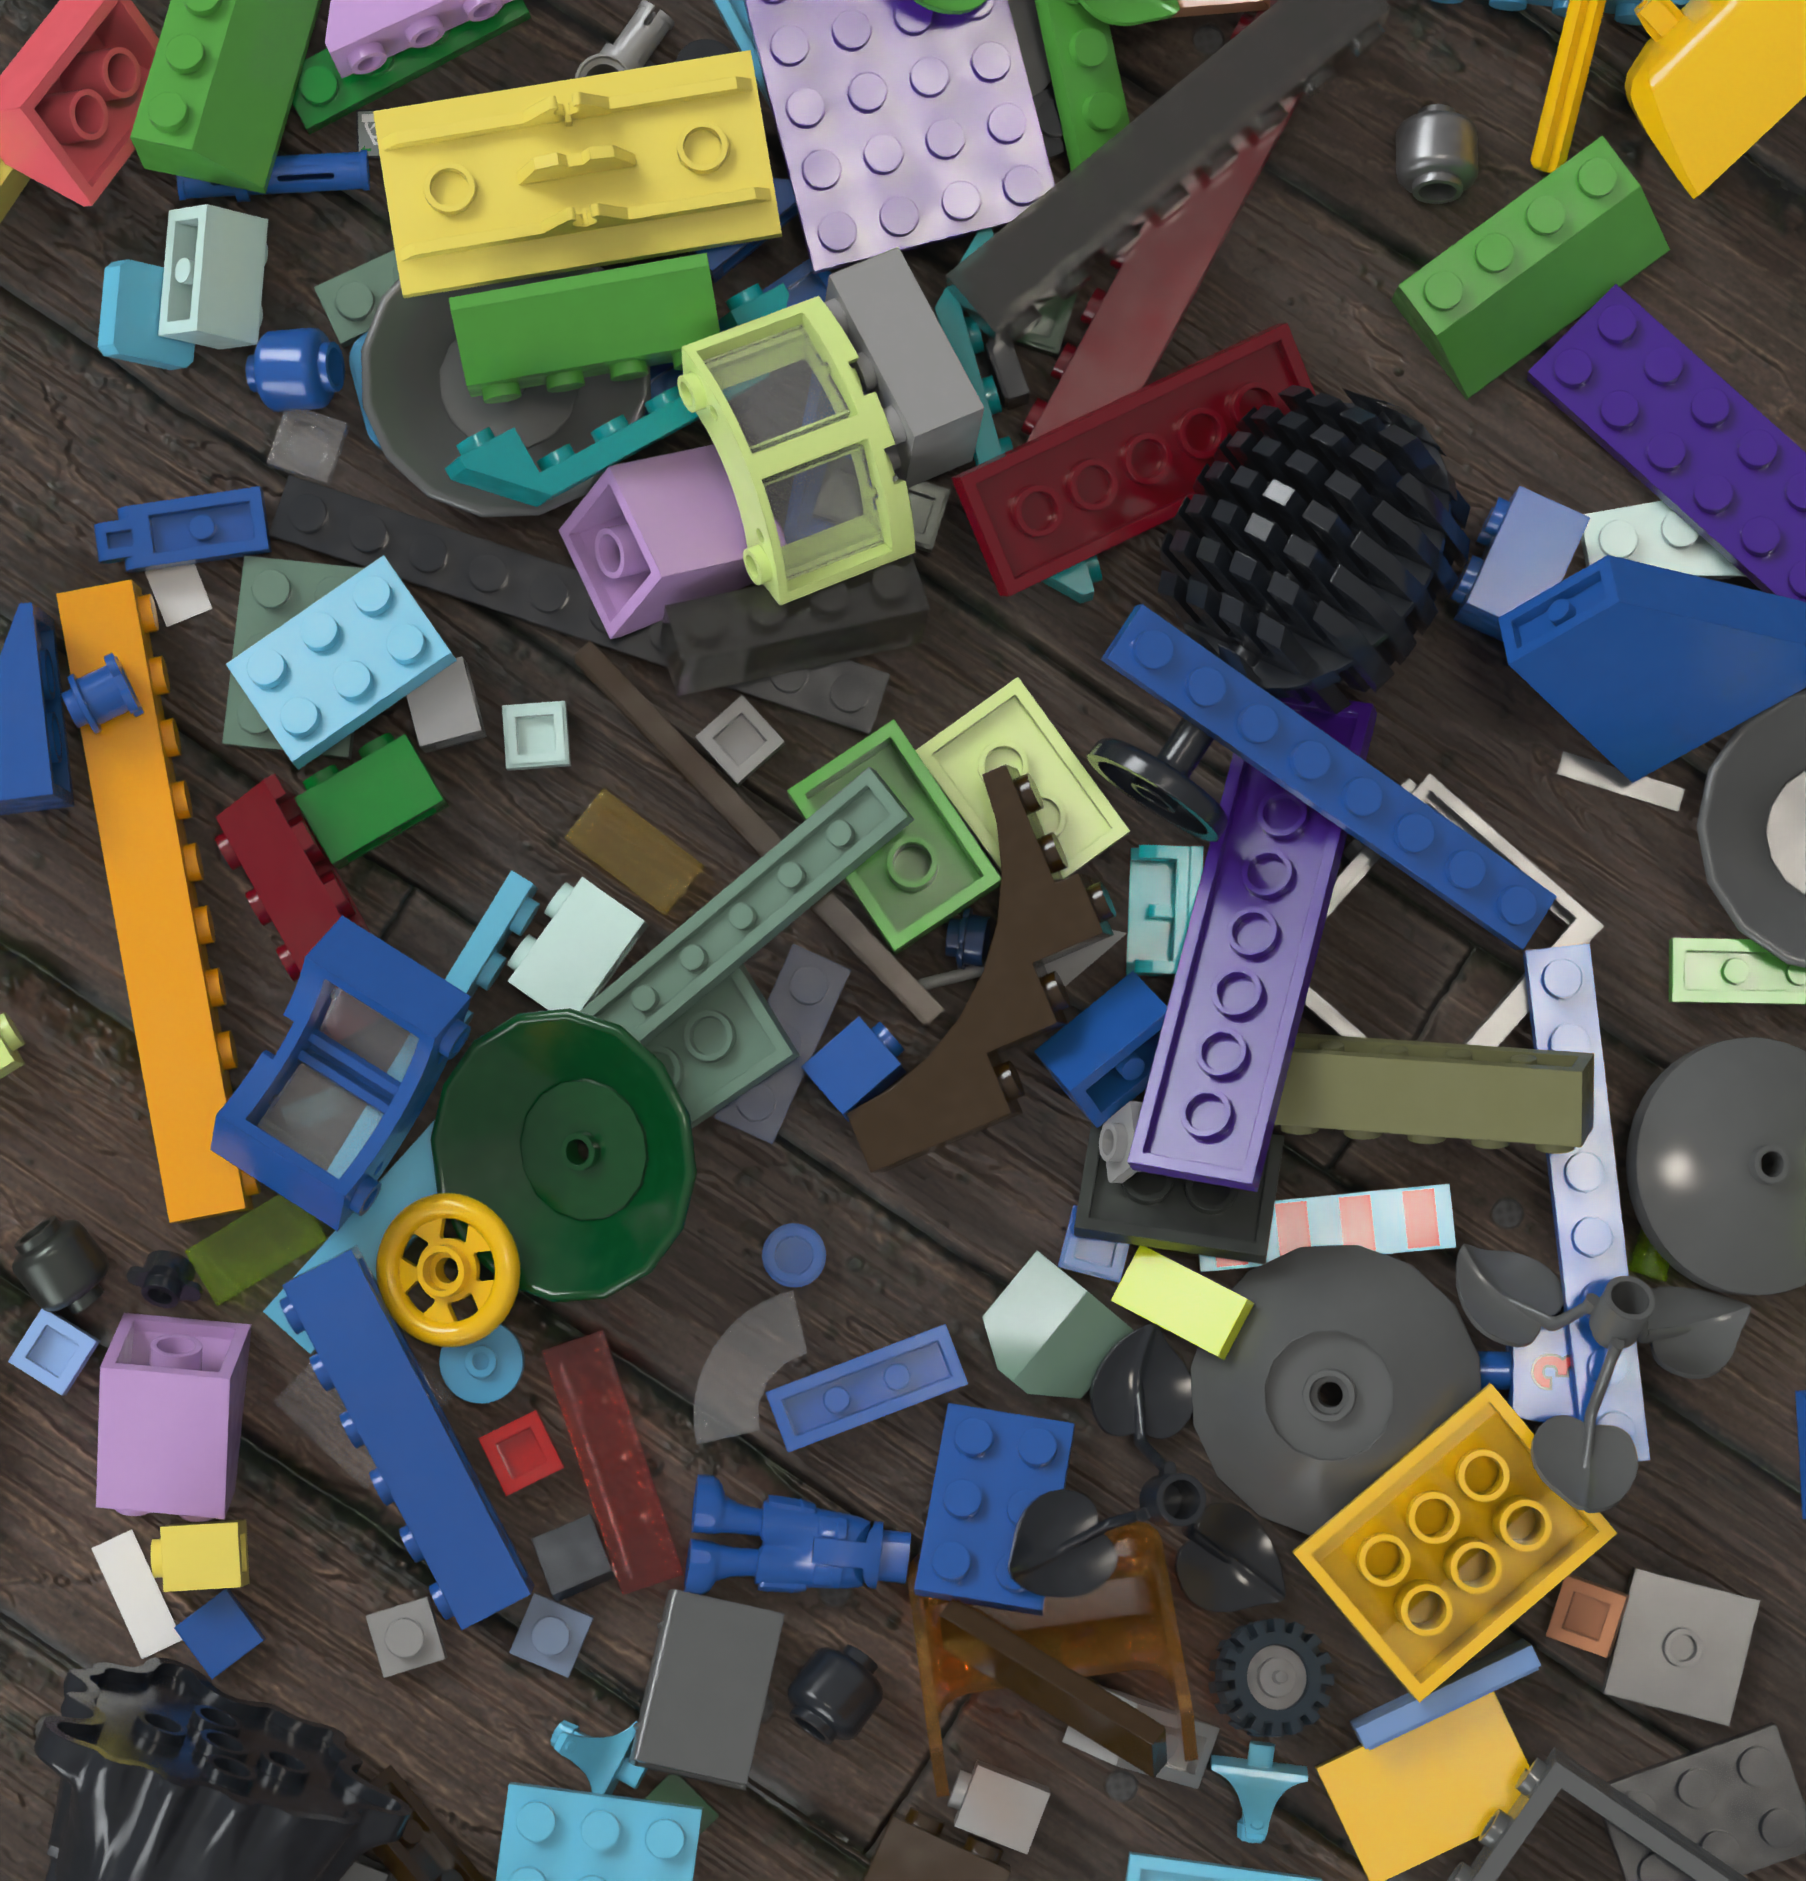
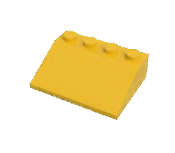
[1292,1383,1617,1703]

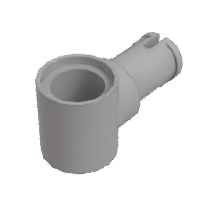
[575,0,675,78]

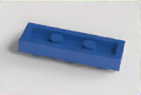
[765,1324,968,1453]

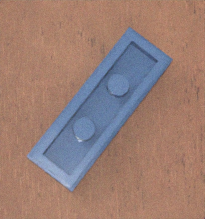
[1350,1638,1541,1750]

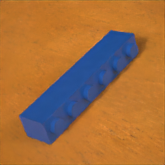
[279,1245,535,1630]

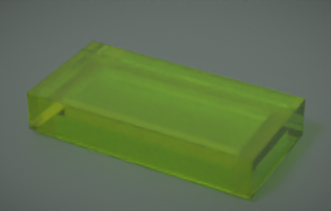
[184,1194,328,1306]

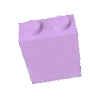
[559,444,785,639]
[96,1313,251,1522]

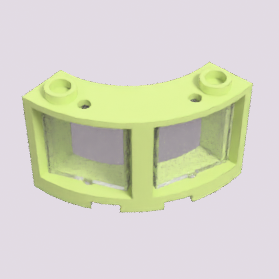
[677,296,915,605]

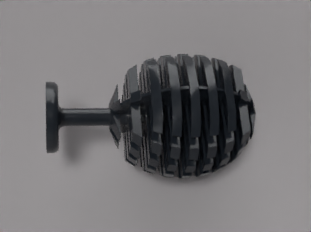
[1087,385,1470,842]

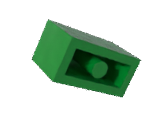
[294,733,449,870]

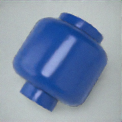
[245,328,345,412]

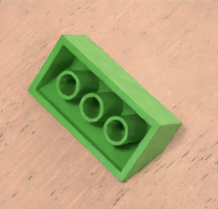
[130,0,322,194]
[1391,135,1670,400]
[449,253,720,404]

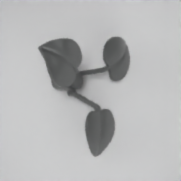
[1455,1243,1751,1513]

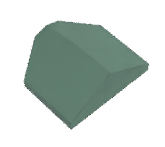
[982,1250,1134,1399]

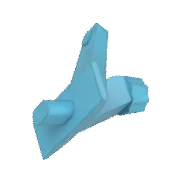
[550,1720,647,1795]
[1211,1741,1308,1843]

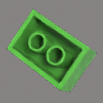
[787,719,1001,956]

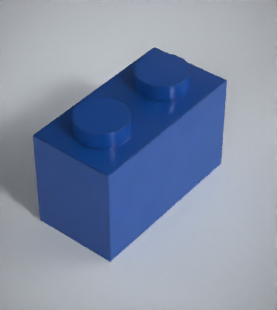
[1034,971,1167,1128]

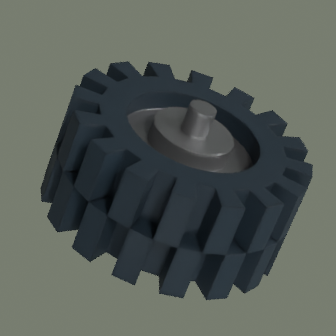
[1208,1619,1334,1737]

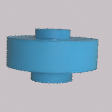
[439,1324,525,1404]

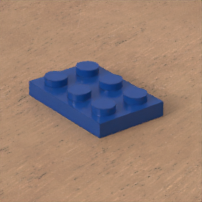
[914,1403,1075,1616]

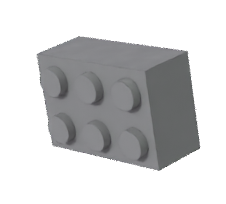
[824,247,984,488]

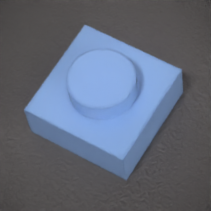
[8,1308,100,1396]

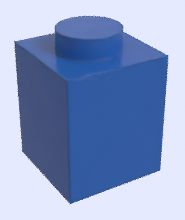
[801,1016,906,1122]

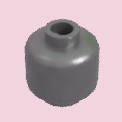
[1396,104,1478,204]

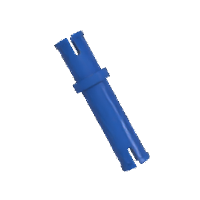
[176,150,370,202]

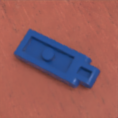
[94,486,272,573]

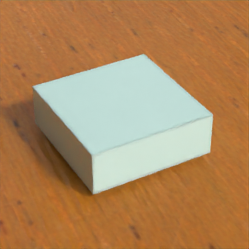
[502,701,571,771]

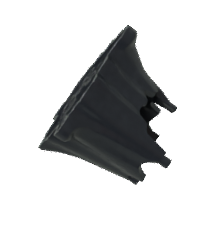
[34,1657,412,1881]

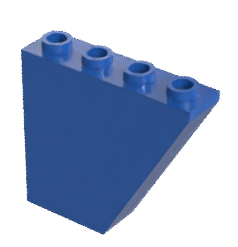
[1498,555,1806,783]

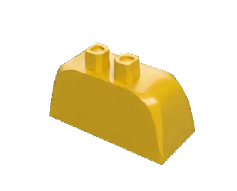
[1625,0,1806,199]

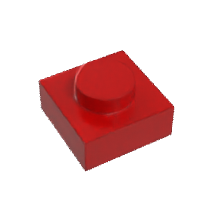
[478,1409,566,1496]

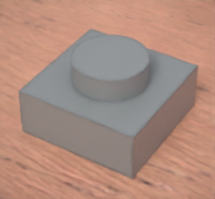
[695,695,785,787]
[366,1596,448,1678]

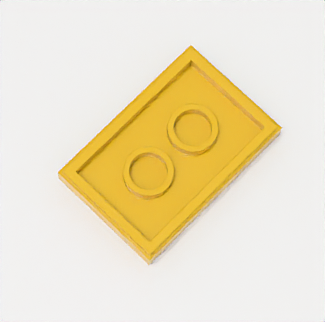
[1315,1691,1530,1881]

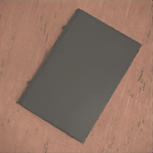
[629,1589,785,1791]

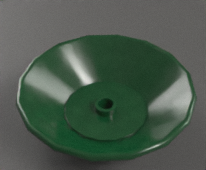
[430,1008,697,1303]

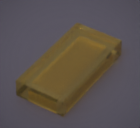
[564,788,705,917]

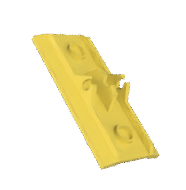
[373,50,782,298]

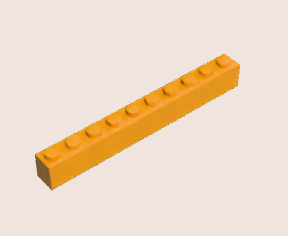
[56,579,261,1224]

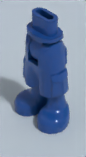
[684,1474,911,1595]

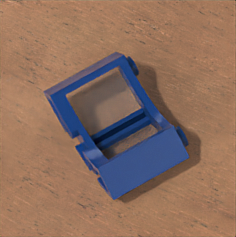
[210,915,471,1232]

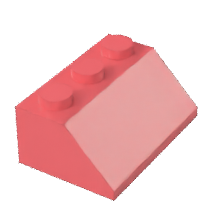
[0,0,159,207]

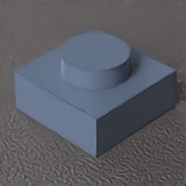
[509,1592,595,1678]

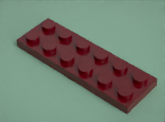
[951,323,1316,597]

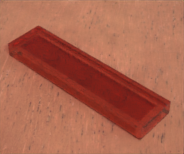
[542,1330,685,1595]

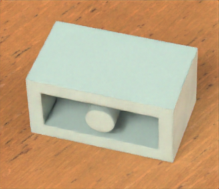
[158,204,268,350]
[507,877,648,1011]

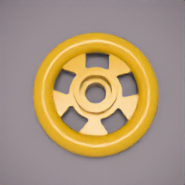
[376,1193,521,1347]

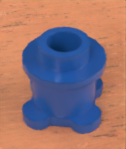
[61,653,144,734]

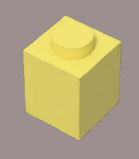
[151,1519,250,1592]

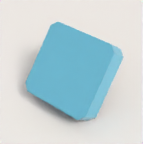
[98,259,195,370]

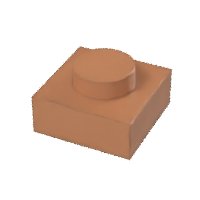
[1546,1574,1630,1658]

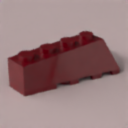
[214,773,389,1044]

